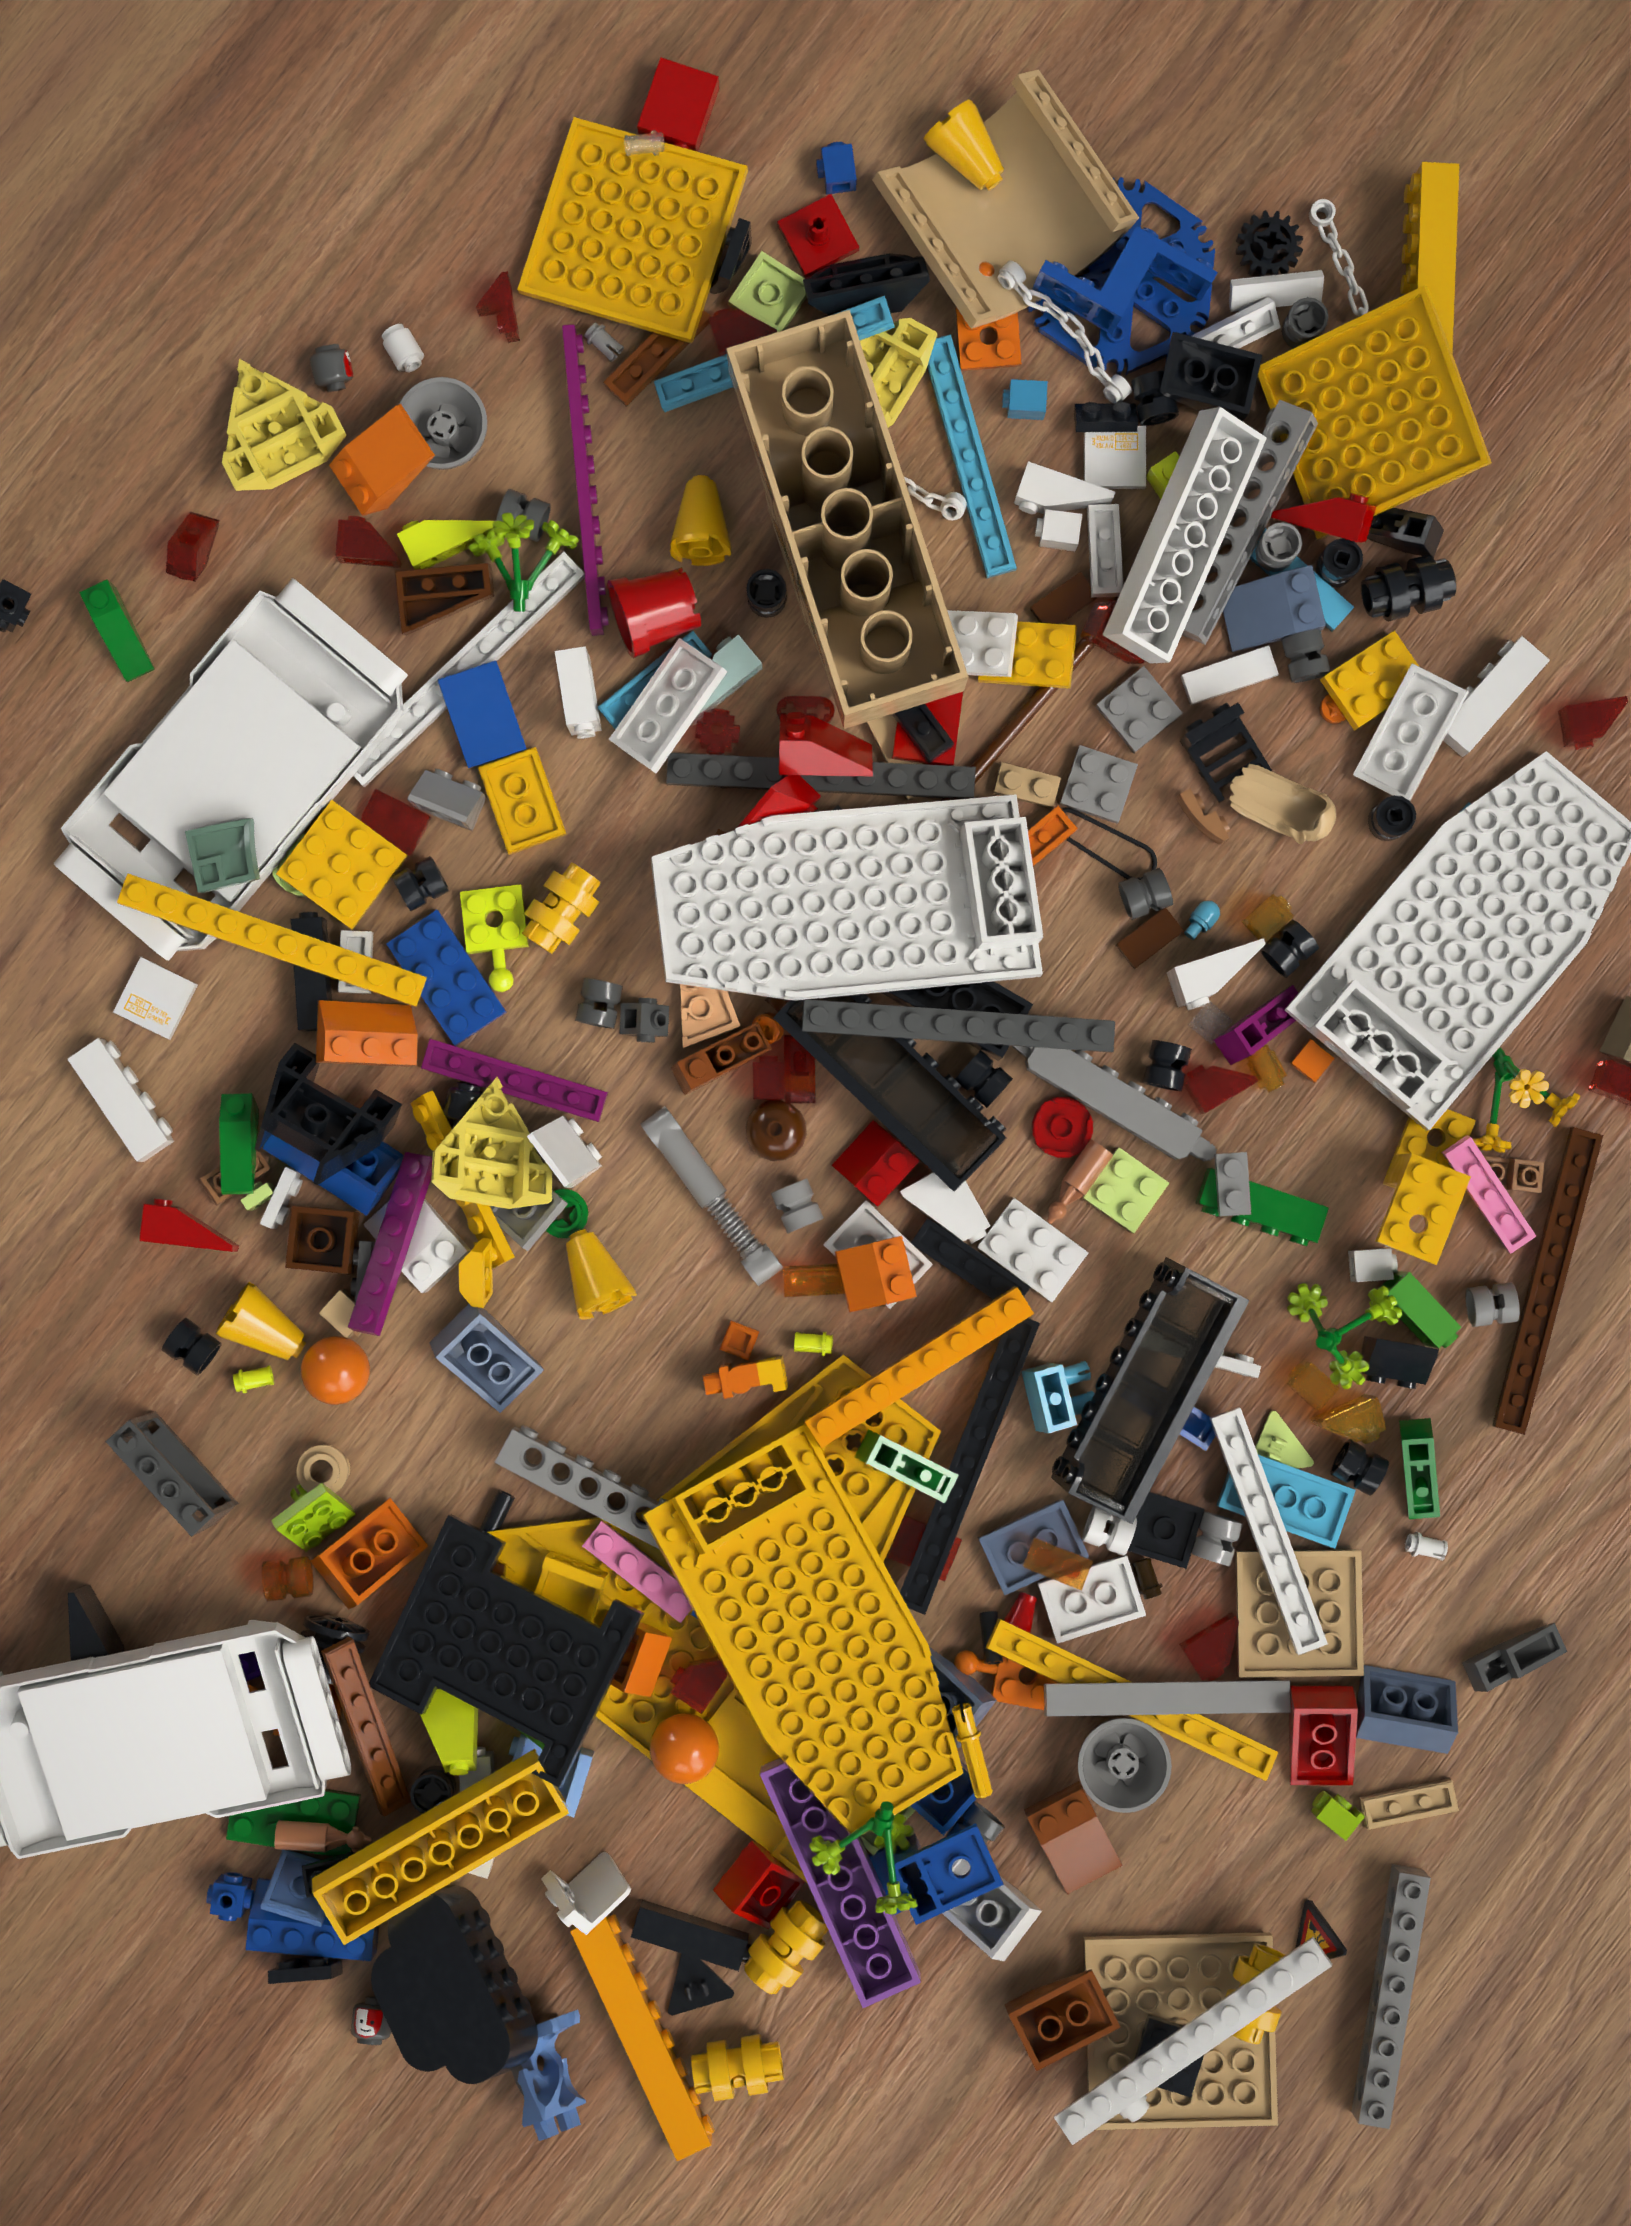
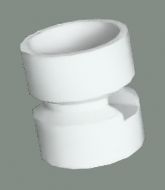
[1082,1505,1137,1556]

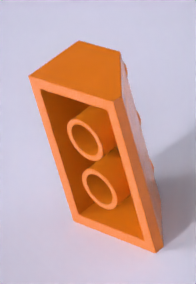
[316,1000,418,1067]

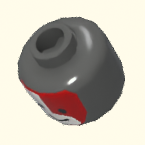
[310,344,353,392]
[350,1996,391,2045]

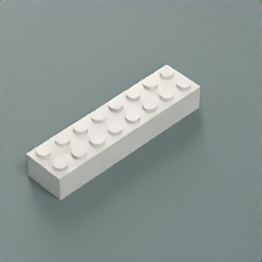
[1103,407,1267,663]

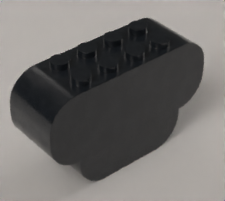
[371,1886,538,2084]

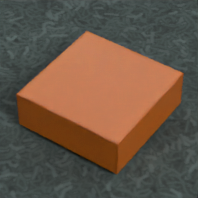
[1290,1039,1335,1083]
[719,1320,760,1360]

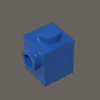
[816,142,857,195]

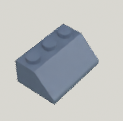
[1356,1665,1458,1754]

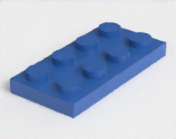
[386,910,507,1046]

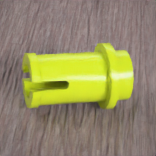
[794,1332,833,1356]
[233,1365,274,1394]

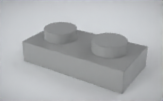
[1214,1152,1251,1216]

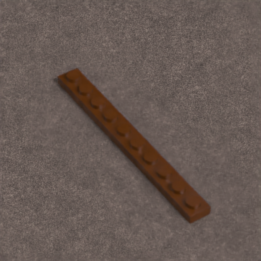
[1492,1127,1604,1435]

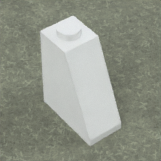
[899,1161,990,1244]

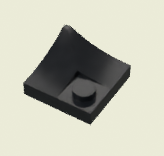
[709,218,752,294]

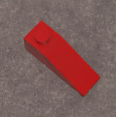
[1271,493,1377,542]
[139,1199,239,1252]

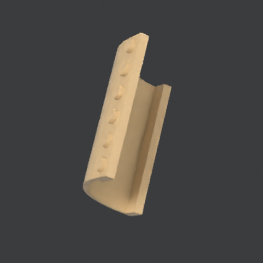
[872,69,1139,329]

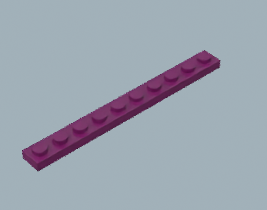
[562,324,609,636]

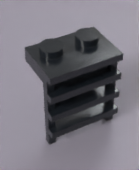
[1180,702,1272,803]

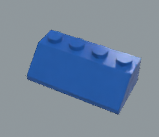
[263,1135,404,1216]
[246,1878,379,1961]

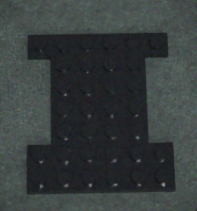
[369,1514,644,1788]

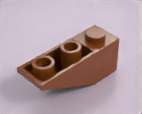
[671,1022,772,1095]

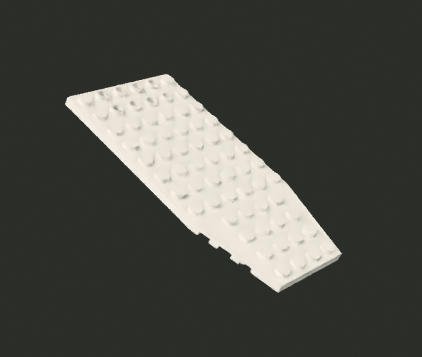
[1284,751,1631,1131]
[651,794,1043,1001]

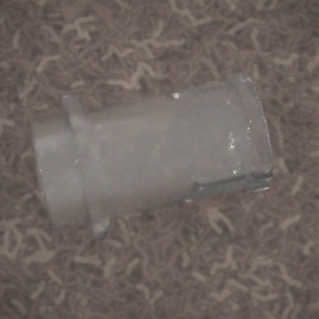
[624,130,665,156]

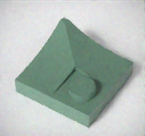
[185,818,260,893]

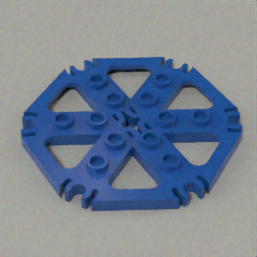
[1027,177,1215,375]

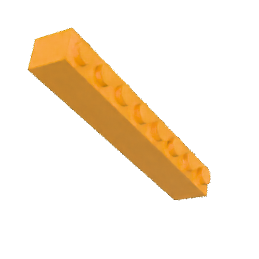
[805,1287,1034,1448]
[570,1914,715,2161]

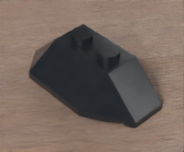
[803,253,930,316]

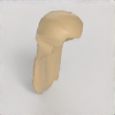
[1229,764,1336,844]

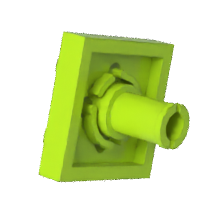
[271,1483,356,1552]

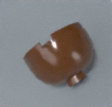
[746,1100,807,1161]

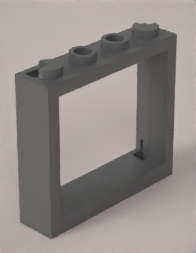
[105,1412,239,1537]

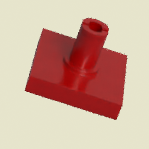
[777,194,860,278]

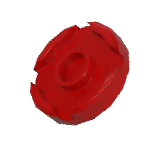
[1032,1097,1093,1158]

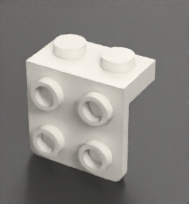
[541,1852,631,1935]

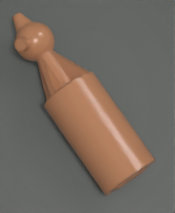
[1047,1140,1113,1224]
[274,1820,372,1852]

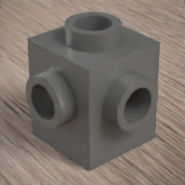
[620,998,669,1043]

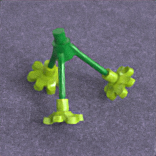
[468,513,579,612]
[1287,1283,1402,1389]
[809,1801,918,1915]

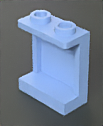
[509,1733,595,1818]

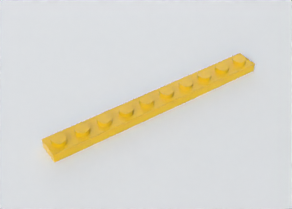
[117,873,427,1007]
[986,1619,1278,1781]

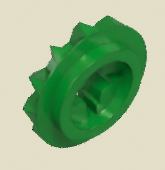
[546,1189,589,1238]

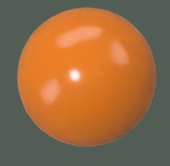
[301,1336,370,1405]
[650,1713,719,1784]

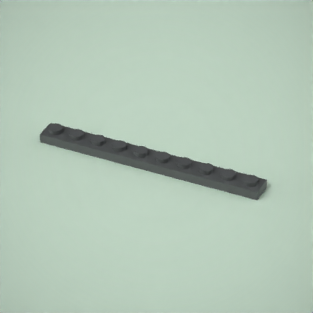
[666,753,976,799]
[801,1000,1115,1053]

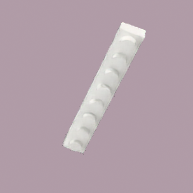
[1210,1407,1328,1655]

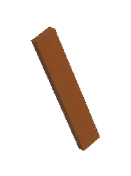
[321,1637,411,1817]

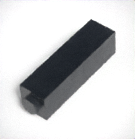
[291,912,332,1032]
[631,1900,751,1972]

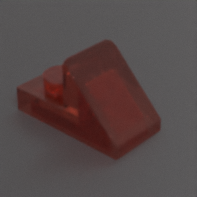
[476,271,520,343]

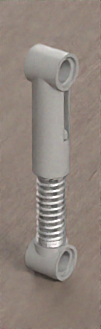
[640,1106,783,1286]

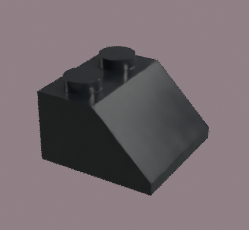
[1361,1336,1439,1389]

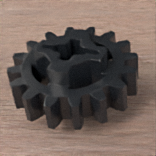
[1236,210,1303,277]

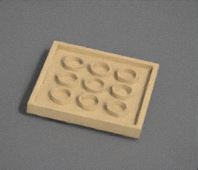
[1235,1549,1364,1677]

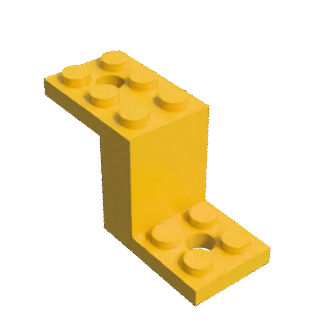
[1375,1109,1476,1265]

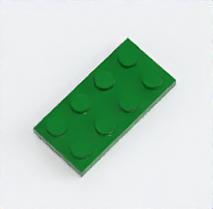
[226,1789,361,1857]

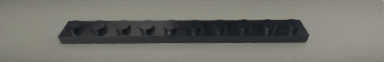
[896,1318,1040,1615]

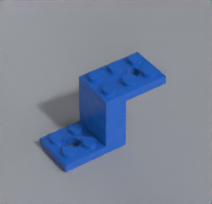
[1032,226,1218,334]
[869,1823,1004,1925]

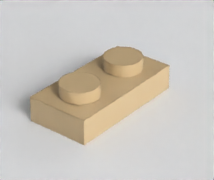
[993,762,1061,809]

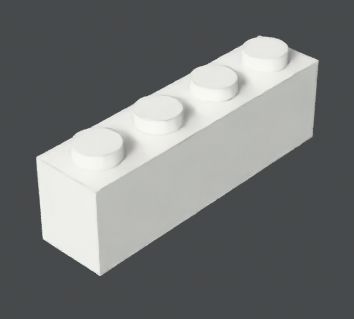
[1443,636,1550,757]
[68,1038,174,1162]

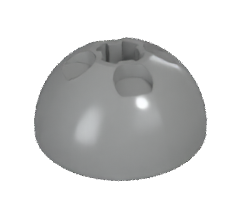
[399,377,487,470]
[1078,1718,1171,1813]

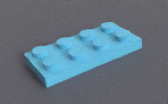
[1217,1454,1356,1549]

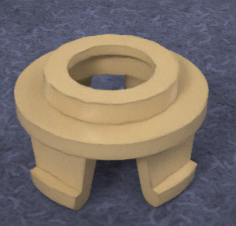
[297,1444,350,1493]

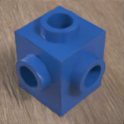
[206,1872,255,1921]

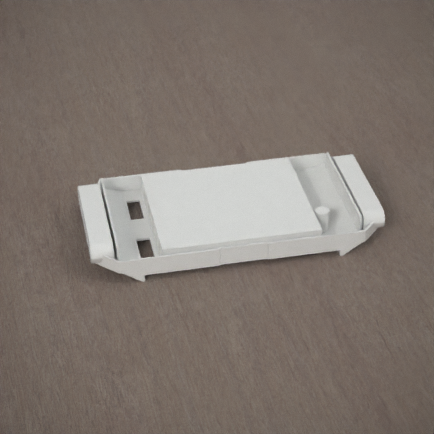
[54,578,408,961]
[0,1620,351,1859]

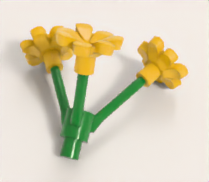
[1472,1048,1580,1153]

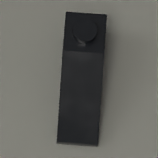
[1367,508,1444,558]

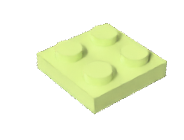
[728,251,807,334]
[1083,1147,1169,1233]

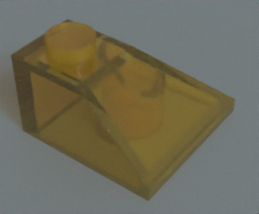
[1309,1393,1387,1444]

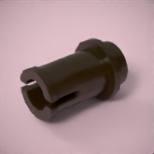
[1132,1558,1163,1599]

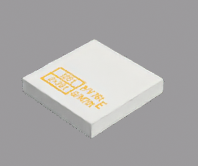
[1084,426,1146,489]
[113,957,198,1040]

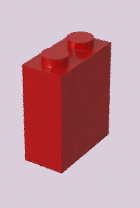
[637,57,720,152]

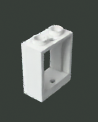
[555,646,602,739]

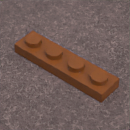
[603,309,712,407]

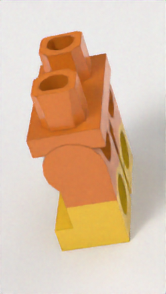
[703,1356,788,1399]

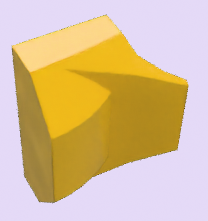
[459,1238,493,1308]

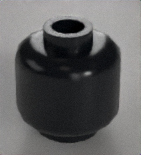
[443,1082,483,1126]

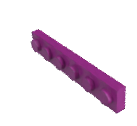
[421,1039,608,1122]
[348,1152,432,1336]

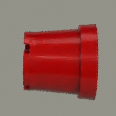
[607,567,701,658]

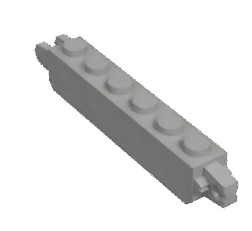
[1012,1046,1217,1161]

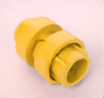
[522,862,601,954]
[744,1900,828,1994]
[1225,1944,1286,2044]
[691,2034,784,2101]

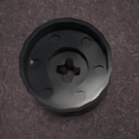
[301,1615,370,1685]

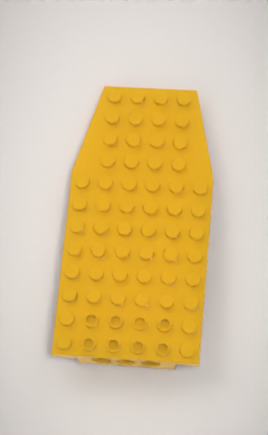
[642,1424,964,1835]

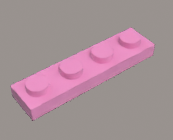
[1441,1135,1536,1254]
[582,1520,692,1623]

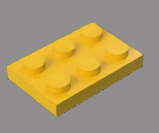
[978,621,1077,689]
[1320,630,1419,731]

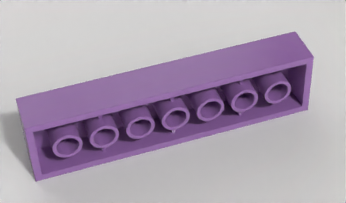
[760,1758,921,2008]

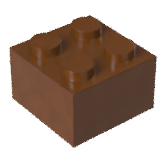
[285,1206,360,1274]

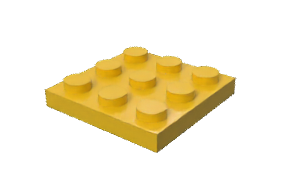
[276,800,408,930]

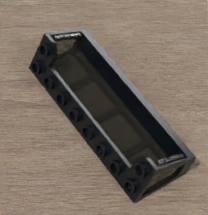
[773,994,1007,1192]
[1051,1257,1249,1524]

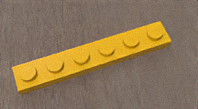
[410,1090,515,1269]

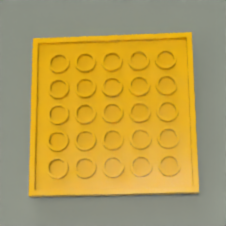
[517,117,748,343]
[1258,285,1492,540]

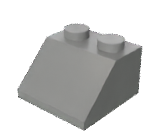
[407,769,486,831]

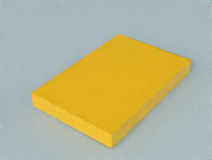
[478,747,567,855]

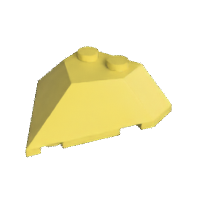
[860,318,937,428]
[222,359,347,491]
[431,1077,552,1209]

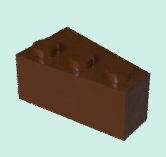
[395,563,494,636]

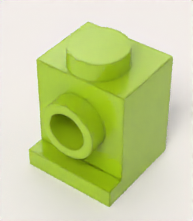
[1311,1790,1365,1841]

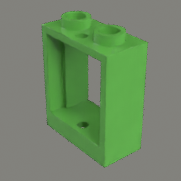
[1377,1271,1461,1349]

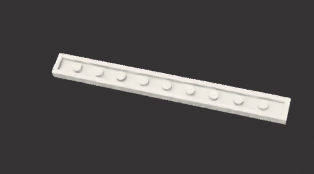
[353,552,585,788]
[1054,1937,1332,2145]

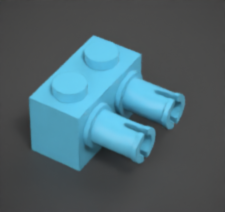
[1021,1361,1095,1433]

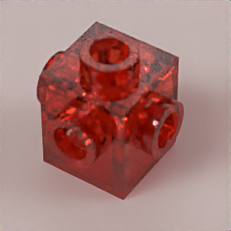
[695,708,740,755]

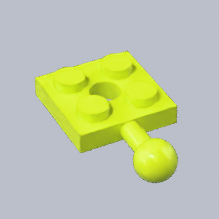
[460,884,529,992]

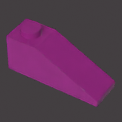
[1214,985,1298,1066]

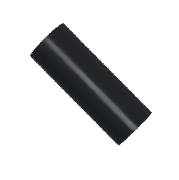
[480,1490,515,1532]
[979,1611,1003,1665]

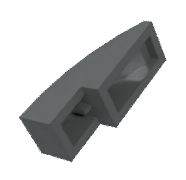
[1462,1623,1567,1692]

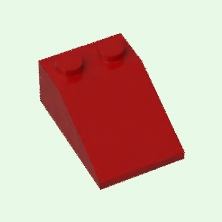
[779,712,873,777]
[1289,1686,1358,1785]

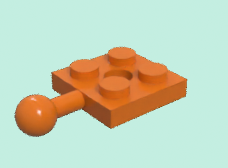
[955,262,1022,371]
[954,1650,1058,1710]

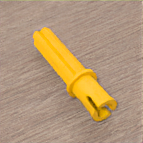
[951,1703,993,1798]

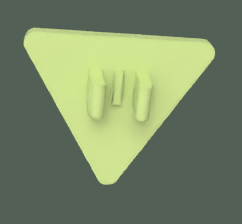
[1255,1411,1314,1468]

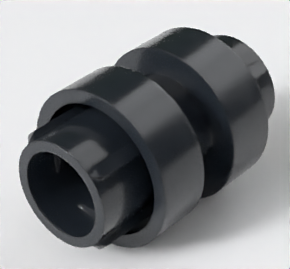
[1361,555,1456,622]

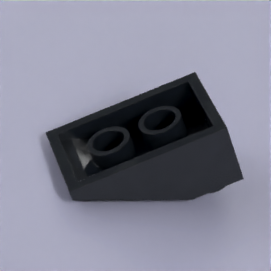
[1159,332,1262,422]
[68,1585,124,1661]

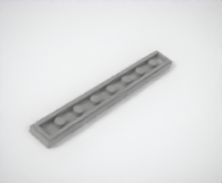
[1044,1680,1291,1716]

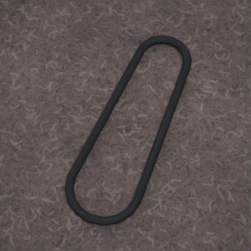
[1062,808,1157,880]

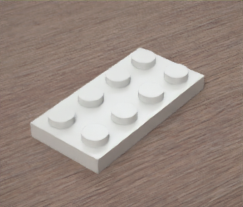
[609,638,728,773]
[1353,663,1469,801]

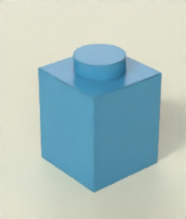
[1002,379,1048,420]

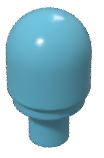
[1184,900,1220,940]

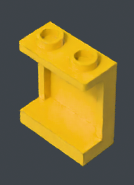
[535,1551,609,1622]

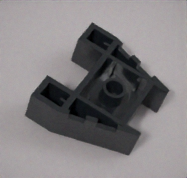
[255,1043,402,1185]

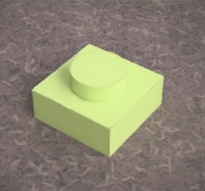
[241,1181,275,1211]

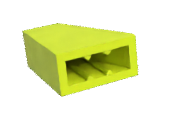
[419,1689,478,1775]

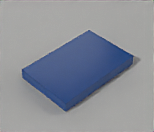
[437,661,527,768]

